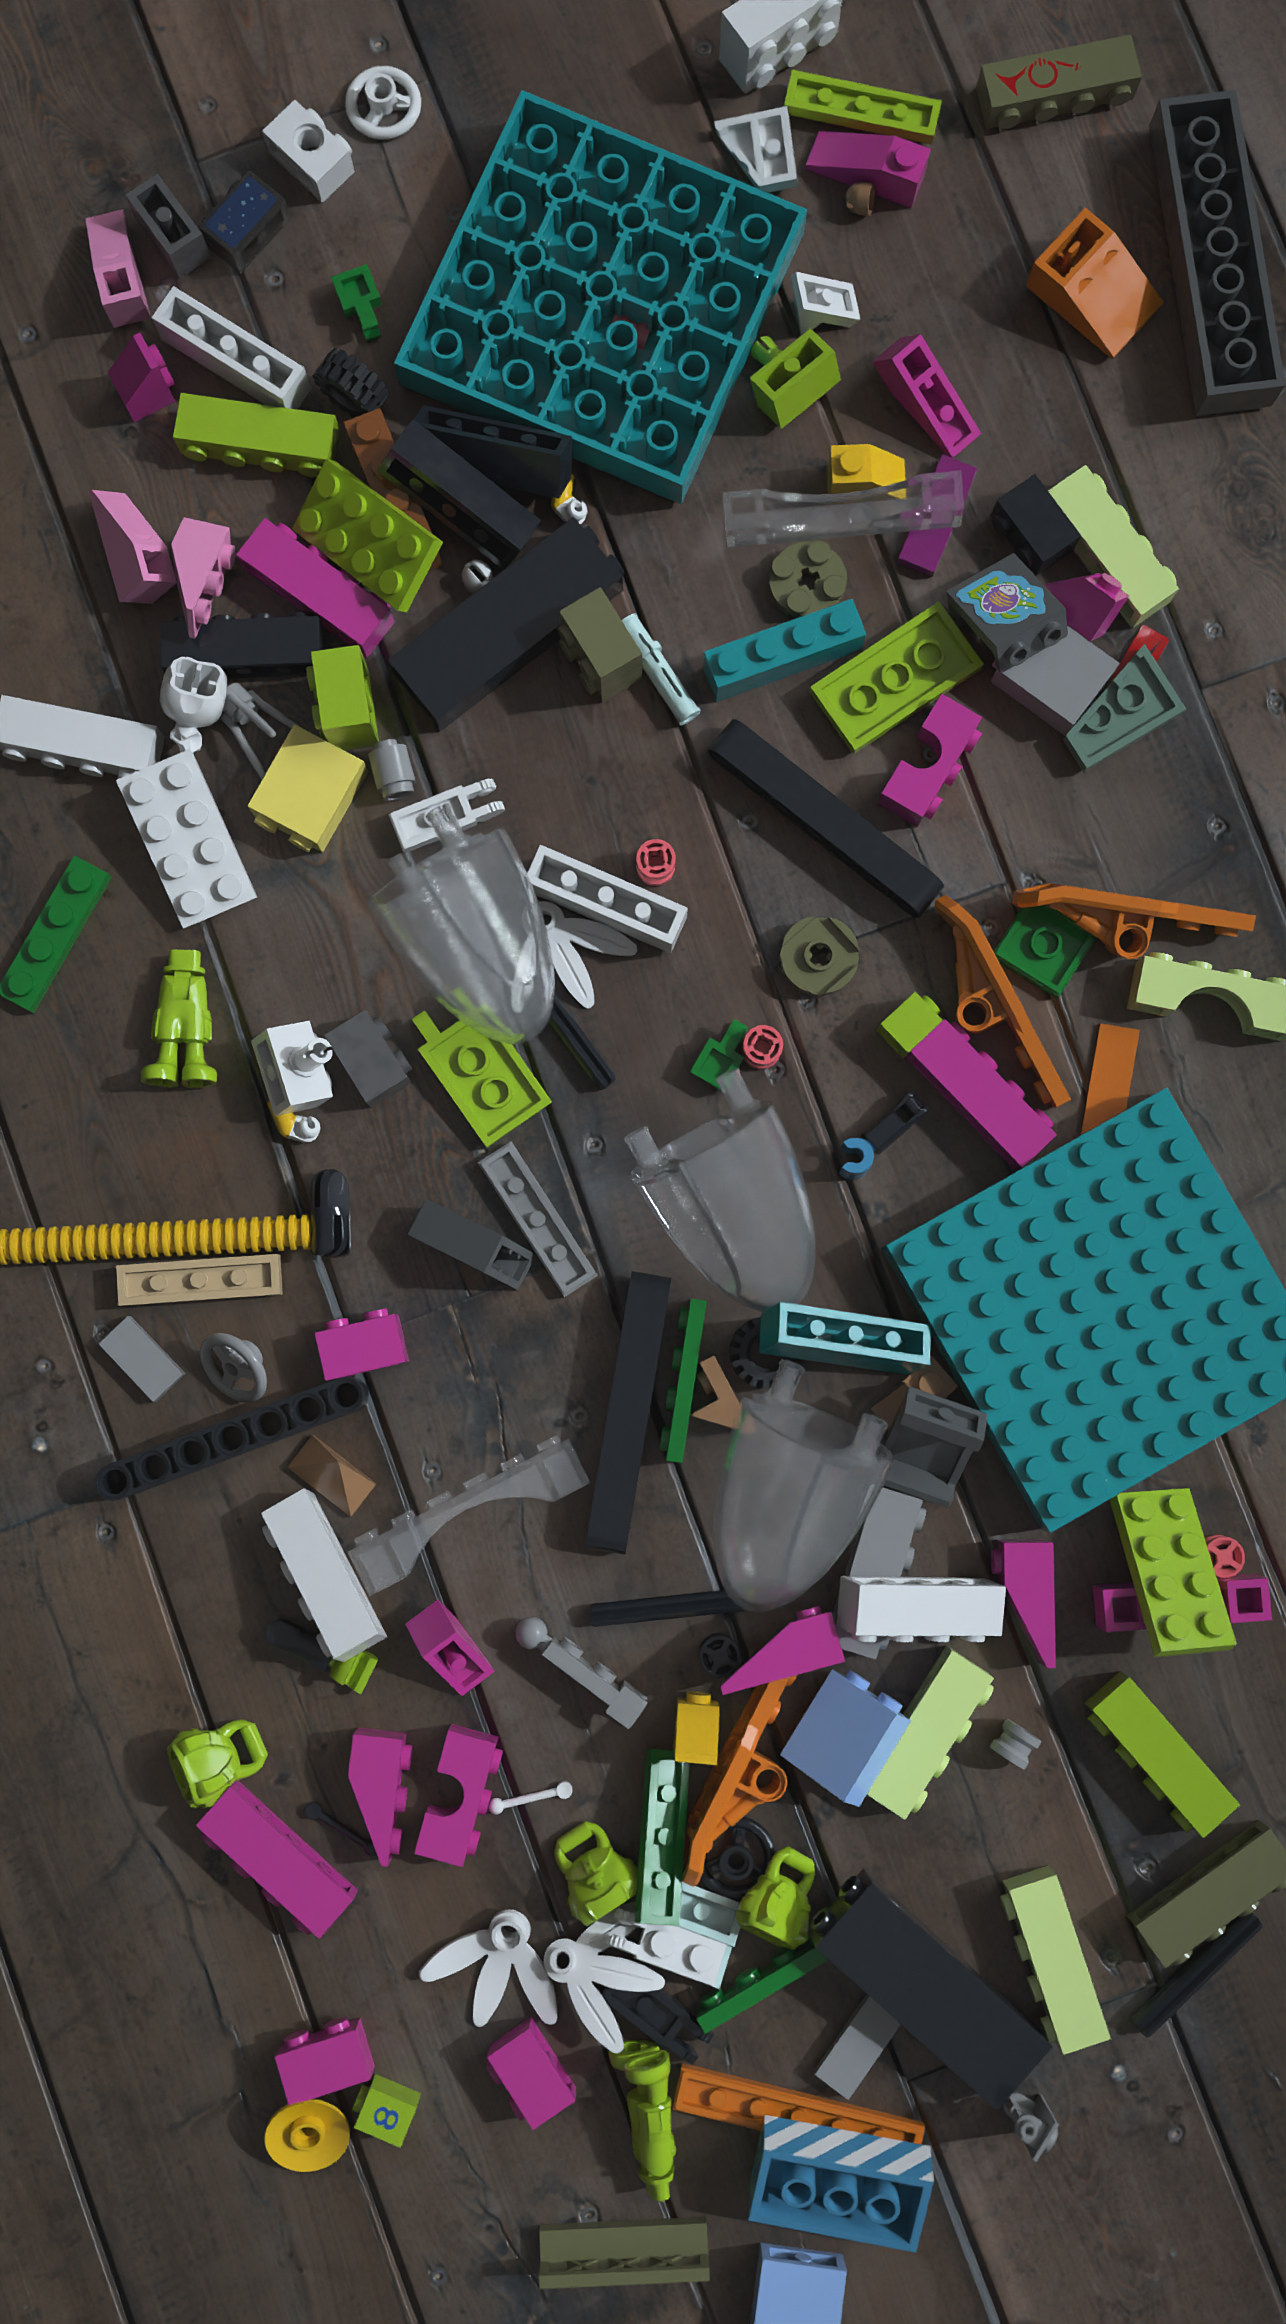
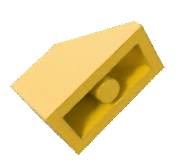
[827,444,906,502]
[673,1691,719,1765]

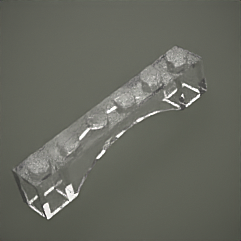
[723,470,964,548]
[348,1435,591,1597]

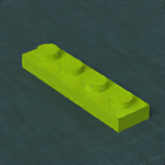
[784,70,942,145]

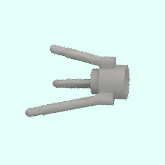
[221,683,299,781]

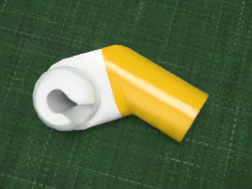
[551,473,587,524]
[267,1101,321,1143]

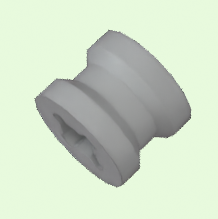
[990,1718,1042,1770]

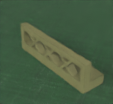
[539,2217,710,2289]

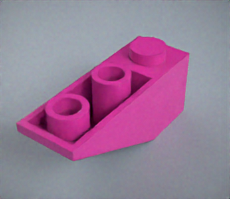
[348,1727,413,1867]

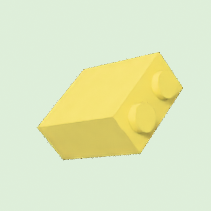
[248,724,368,853]

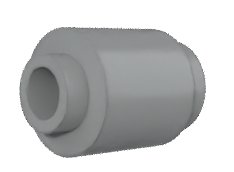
[368,739,416,801]

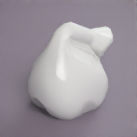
[160,657,227,753]

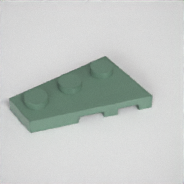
[1063,643,1186,773]

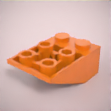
[1026,207,1164,360]

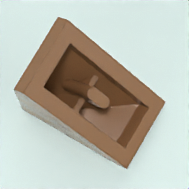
[287,1435,376,1517]

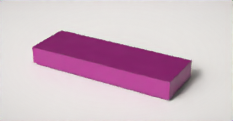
[897,454,978,577]

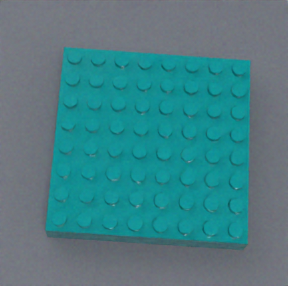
[394,90,807,504]
[881,1088,1286,1533]

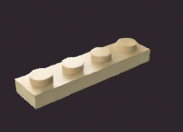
[116,1254,283,1306]

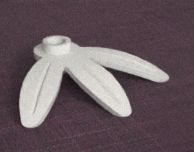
[512,901,637,1015]
[544,1902,665,2053]
[418,1909,558,2027]

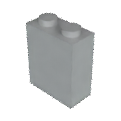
[990,625,1120,736]

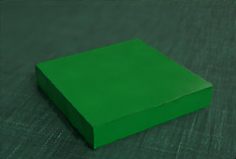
[993,905,1096,999]

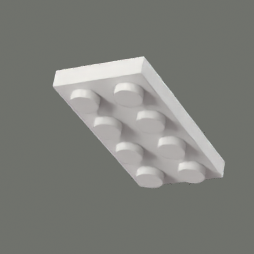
[116,749,257,929]

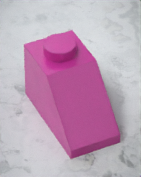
[1044,573,1129,641]
[405,1599,495,1696]

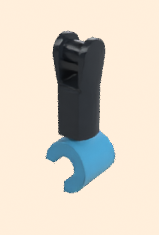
[839,1090,931,1180]

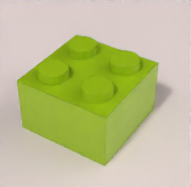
[306,645,379,751]

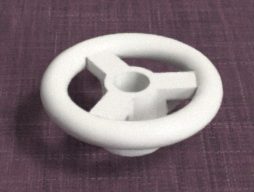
[345,66,421,140]

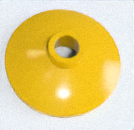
[265,2099,350,2172]

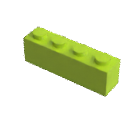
[173,393,341,478]
[1084,1671,1240,1838]

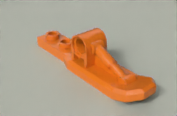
[1011,883,1256,959]
[934,895,1071,1109]
[682,1675,797,1887]

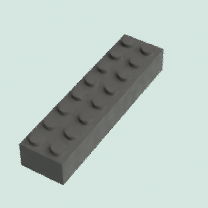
[1149,90,1286,416]

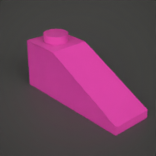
[805,131,931,208]
[872,334,981,458]
[991,1539,1056,1668]
[720,1606,845,1695]

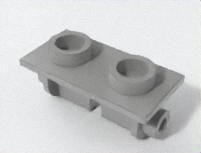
[1003,2092,1059,2162]

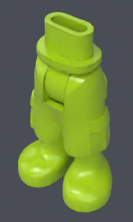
[141,949,217,1088]
[609,2039,676,2201]

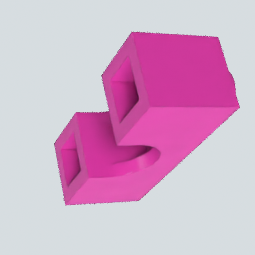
[877,693,983,827]
[414,1724,503,1867]

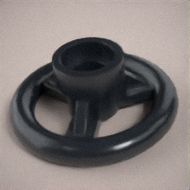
[700,1816,776,1900]

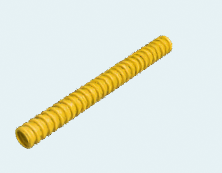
[0,1214,310,1265]

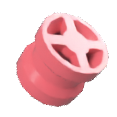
[1205,1534,1245,1578]

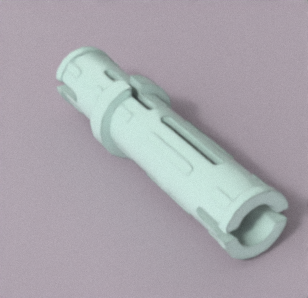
[622,613,701,725]

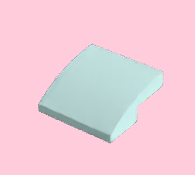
[661,1882,740,1989]

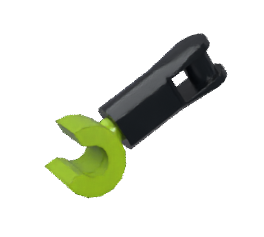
[265,1619,378,1695]

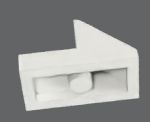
[791,272,860,335]

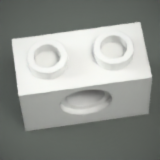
[262,100,354,203]

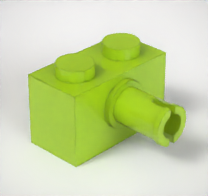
[750,328,841,429]

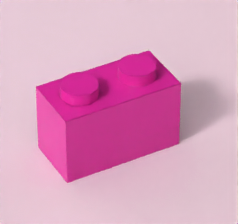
[315,1308,409,1381]
[486,2016,576,2130]
[275,2017,375,2105]

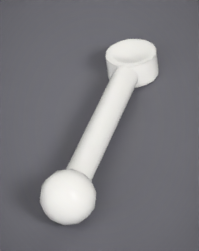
[488,1781,572,1814]

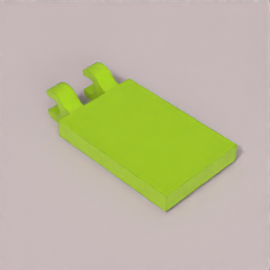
[412,988,552,1148]

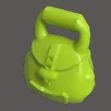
[167,1719,268,1808]
[554,1821,638,1926]
[736,1846,815,1950]

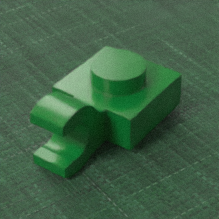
[331,264,382,342]
[690,1019,748,1093]

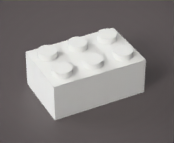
[719,0,842,94]

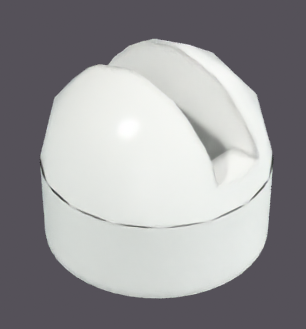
[462,560,493,594]

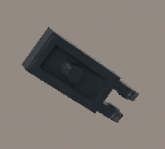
[600,1986,715,2065]

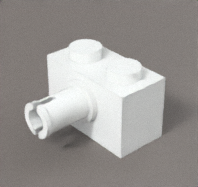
[251,1021,333,1116]

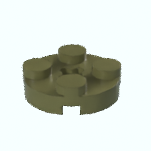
[769,540,847,618]
[779,916,859,998]

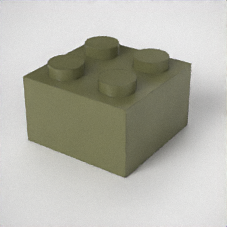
[557,587,642,703]

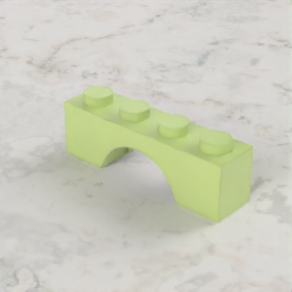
[1127,952,1286,1042]

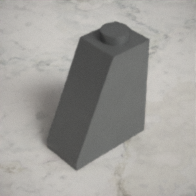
[408,1199,536,1290]

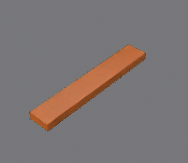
[1081,1023,1140,1135]
[672,2063,925,2144]

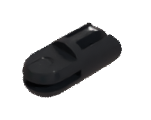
[310,1169,351,1257]

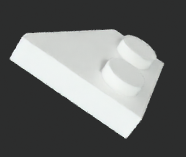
[714,106,798,193]

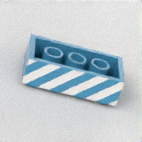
[748,2115,934,2253]

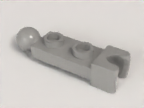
[515,1617,648,1729]

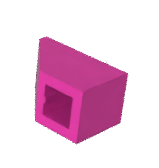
[107,333,175,423]

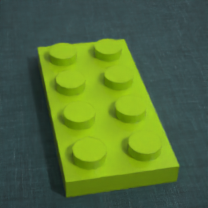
[292,459,443,613]
[809,602,984,755]
[1110,1488,1237,1657]

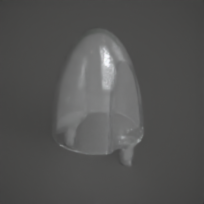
[367,803,555,1044]
[623,1068,816,1312]
[713,1359,894,1613]

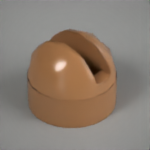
[846,182,875,216]

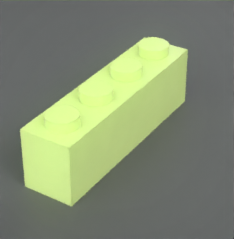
[1048,465,1179,629]
[867,1645,994,1820]
[1000,1865,1111,2055]

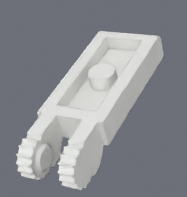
[388,779,505,854]
[605,1908,727,1987]

